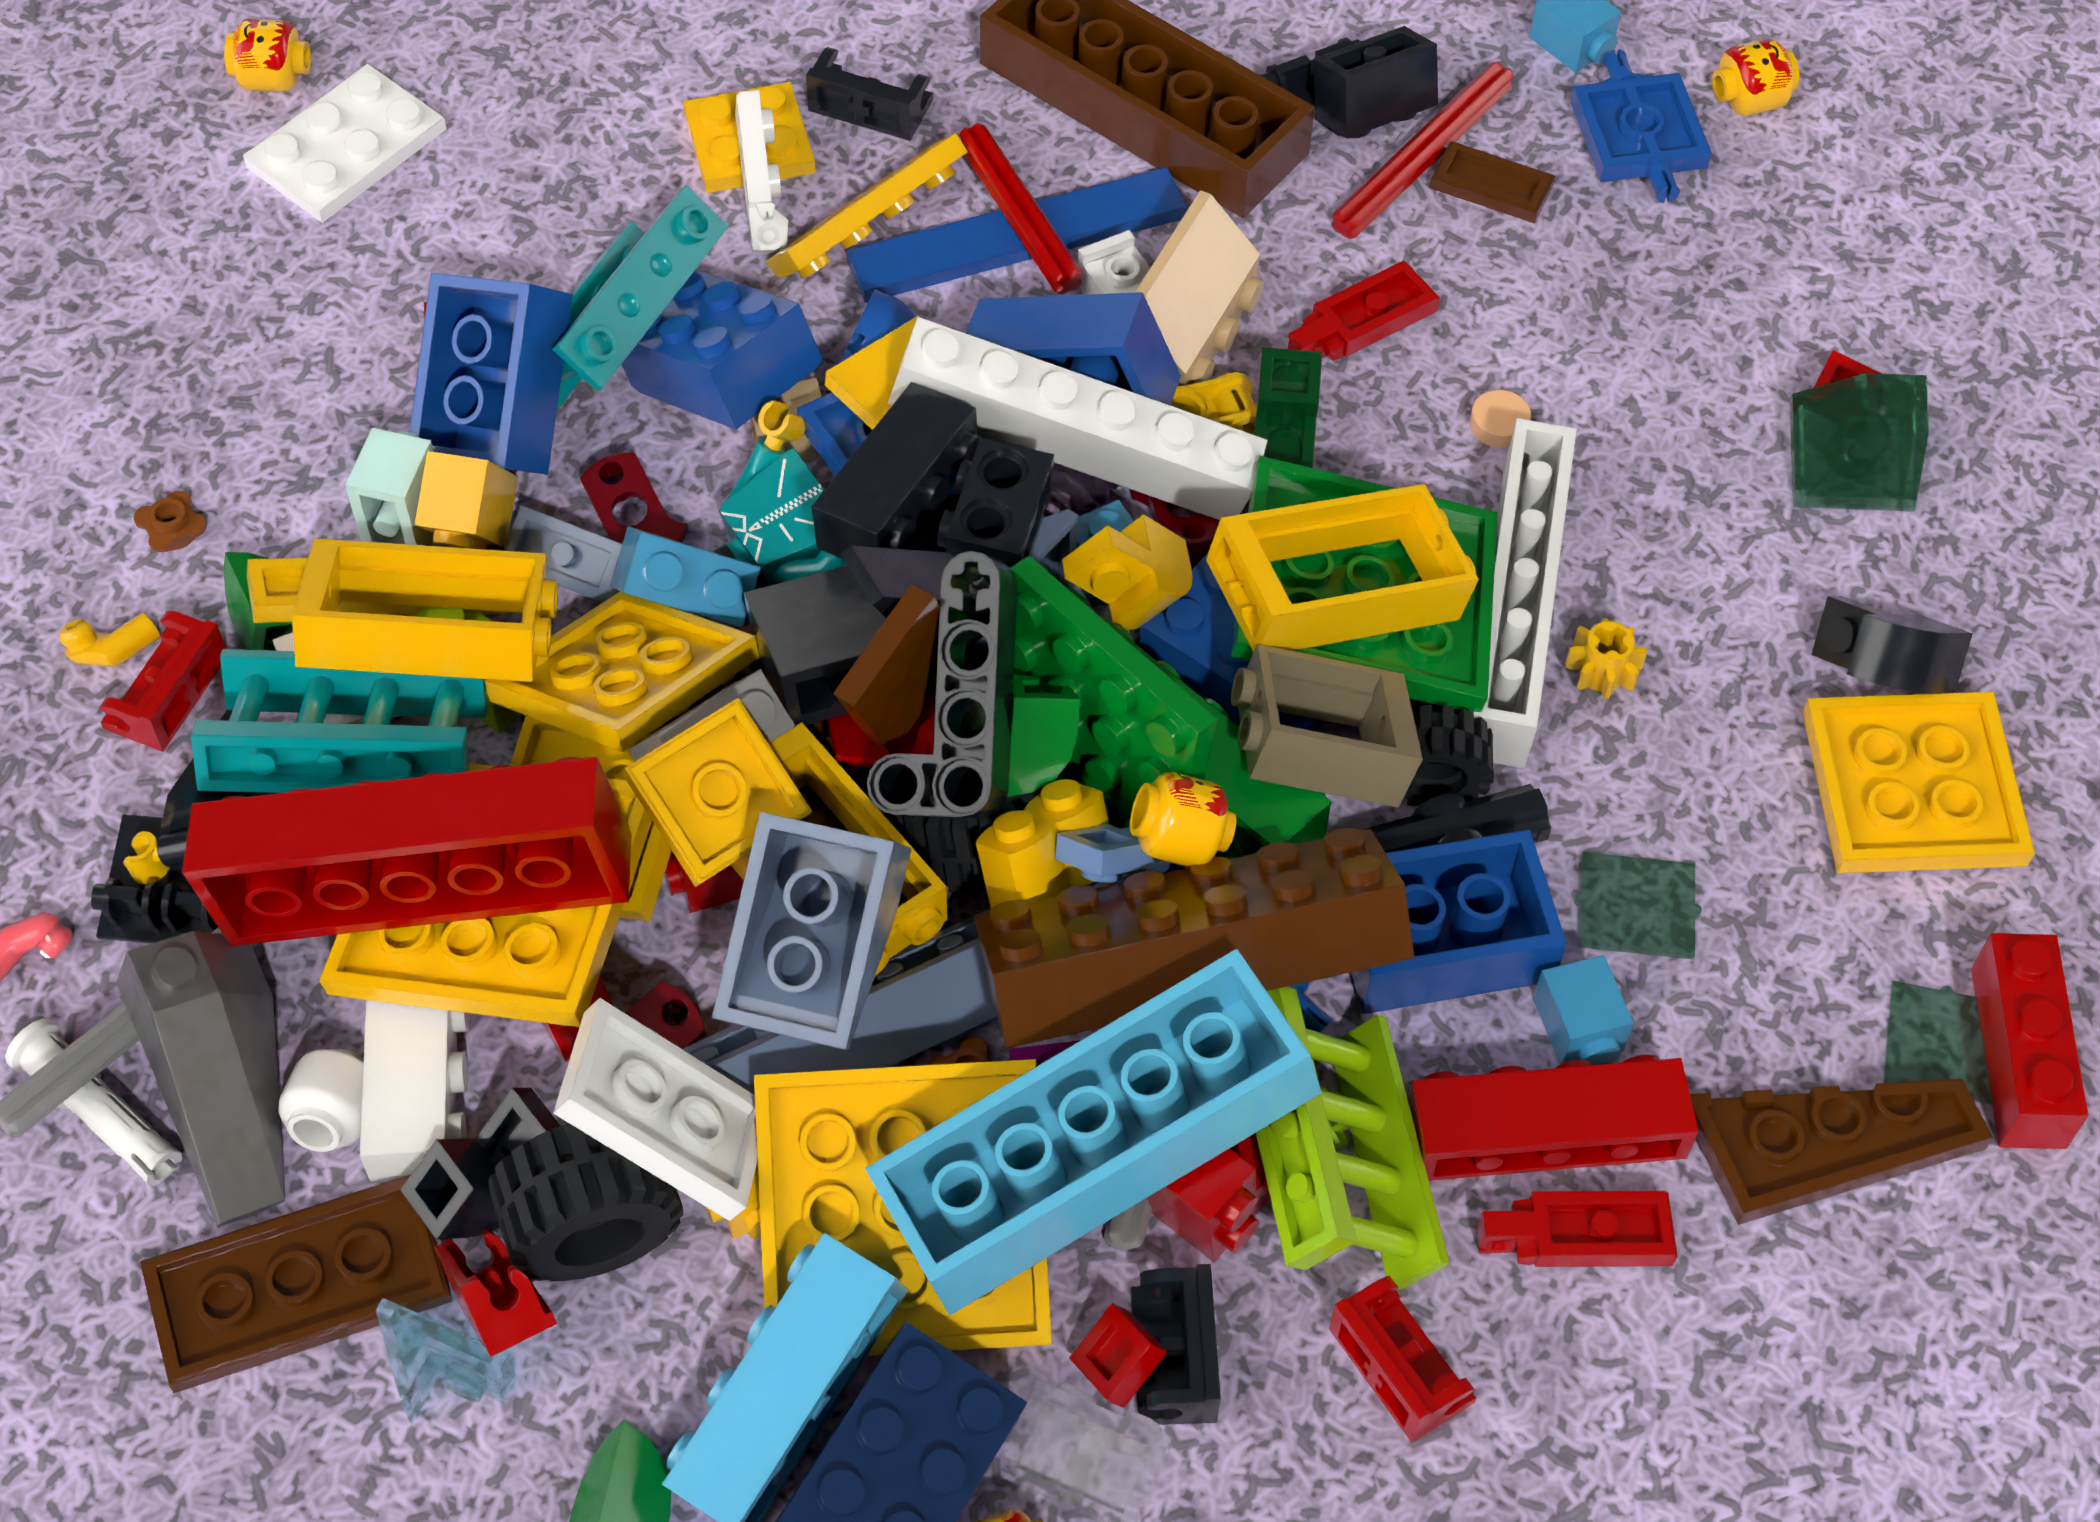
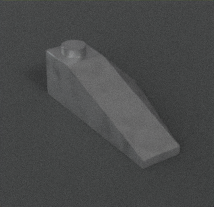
[116,931,285,1228]

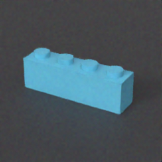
[662,1233,908,1522]

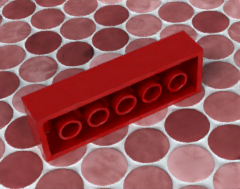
[182,757,632,946]

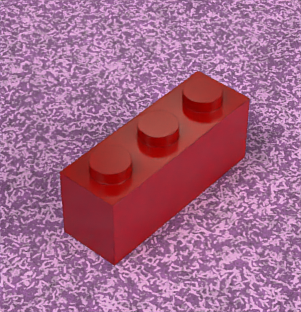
[1971,933,2089,1149]

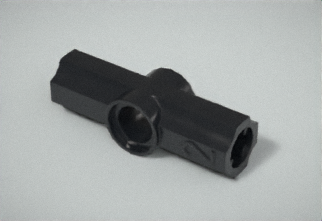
[1361,783,1551,853]

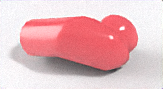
[0,912,73,982]

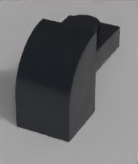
[1811,596,1973,694]
[400,1087,561,1240]

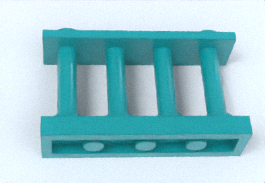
[552,185,729,410]
[190,649,487,793]

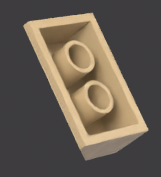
[1135,190,1264,386]

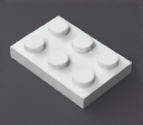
[243,64,446,223]
[553,998,758,1221]

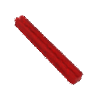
[959,123,1082,295]

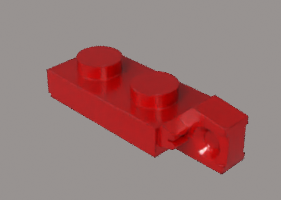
[1287,260,1440,361]
[1476,1191,1678,1267]

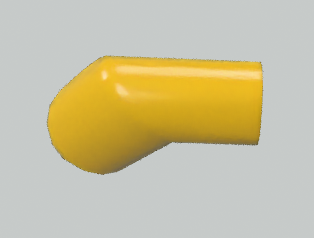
[59,613,160,667]

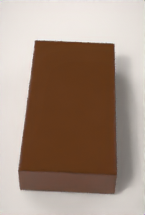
[1430,141,1555,224]

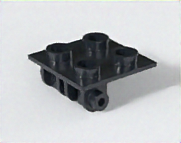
[91,814,218,943]

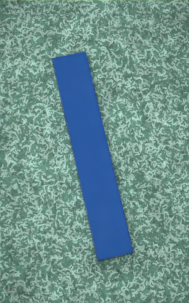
[846,167,1187,303]

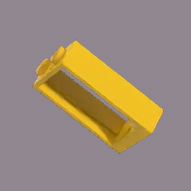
[1206,484,1479,653]
[292,538,558,682]
[731,722,947,976]

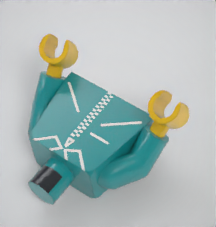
[712,401,847,587]

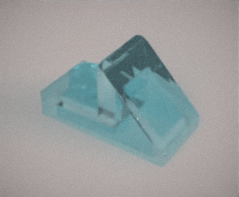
[376,1298,517,1424]

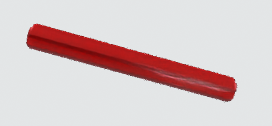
[1331,62,1514,239]

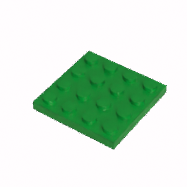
[1231,456,1498,713]
[1010,556,1218,872]

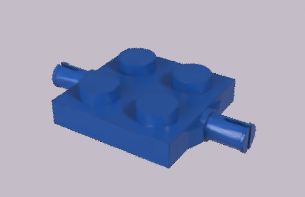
[1570,49,1712,203]

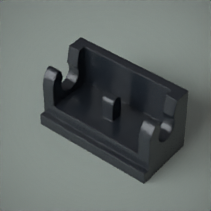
[806,47,933,141]
[1131,1264,1221,1426]

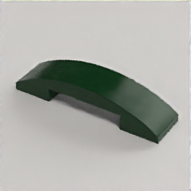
[1248,347,1323,510]

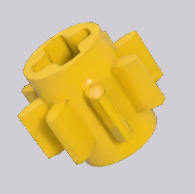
[1565,618,1647,699]

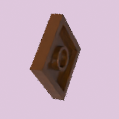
[833,584,967,755]

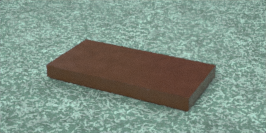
[140,1174,452,1394]

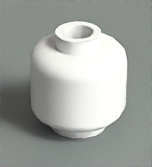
[278,1049,364,1152]

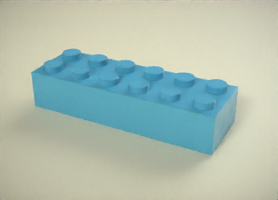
[865,949,1321,1315]

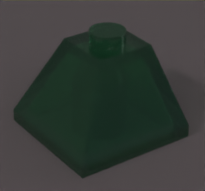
[1790,373,1929,512]

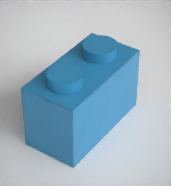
[610,526,761,626]

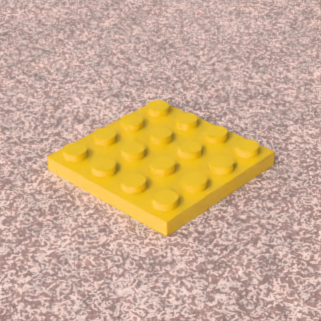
[319,763,652,1027]
[754,1059,1052,1356]

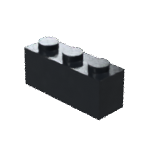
[811,382,980,560]

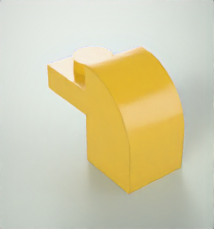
[1062,514,1193,630]

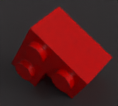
[1148,1133,1271,1263]

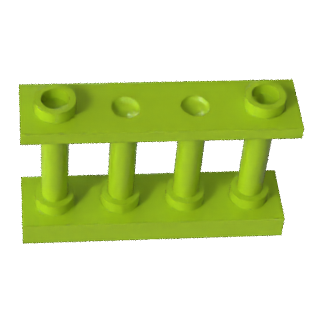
[1256,986,1450,1290]

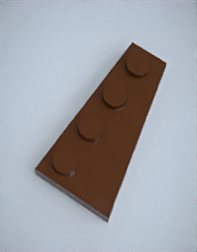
[1690,1079,1993,1225]

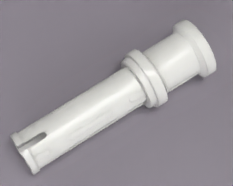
[5,1019,182,1186]

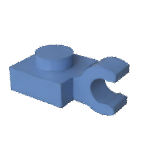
[1055,824,1170,882]

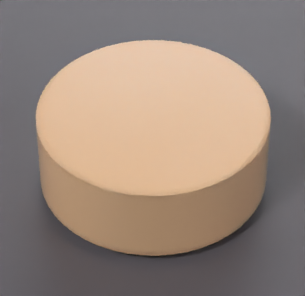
[1470,390,1531,448]

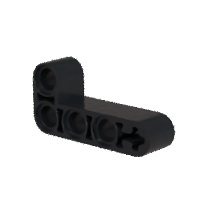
[867,551,1017,819]

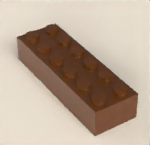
[980,0,1315,219]
[974,828,1415,1048]

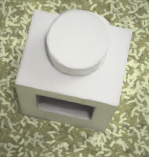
[1078,230,1150,294]

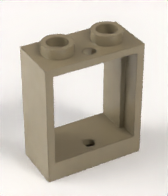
[1231,644,1423,808]

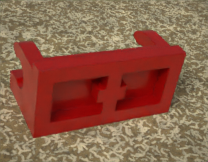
[99,611,226,752]
[434,1229,557,1357]
[1329,1276,1477,1443]

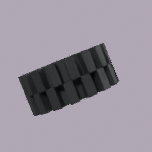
[1403,705,1494,806]

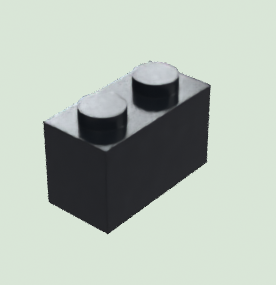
[1313,26,1438,139]

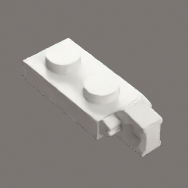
[735,90,788,255]

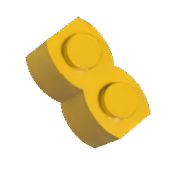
[976,779,1109,908]

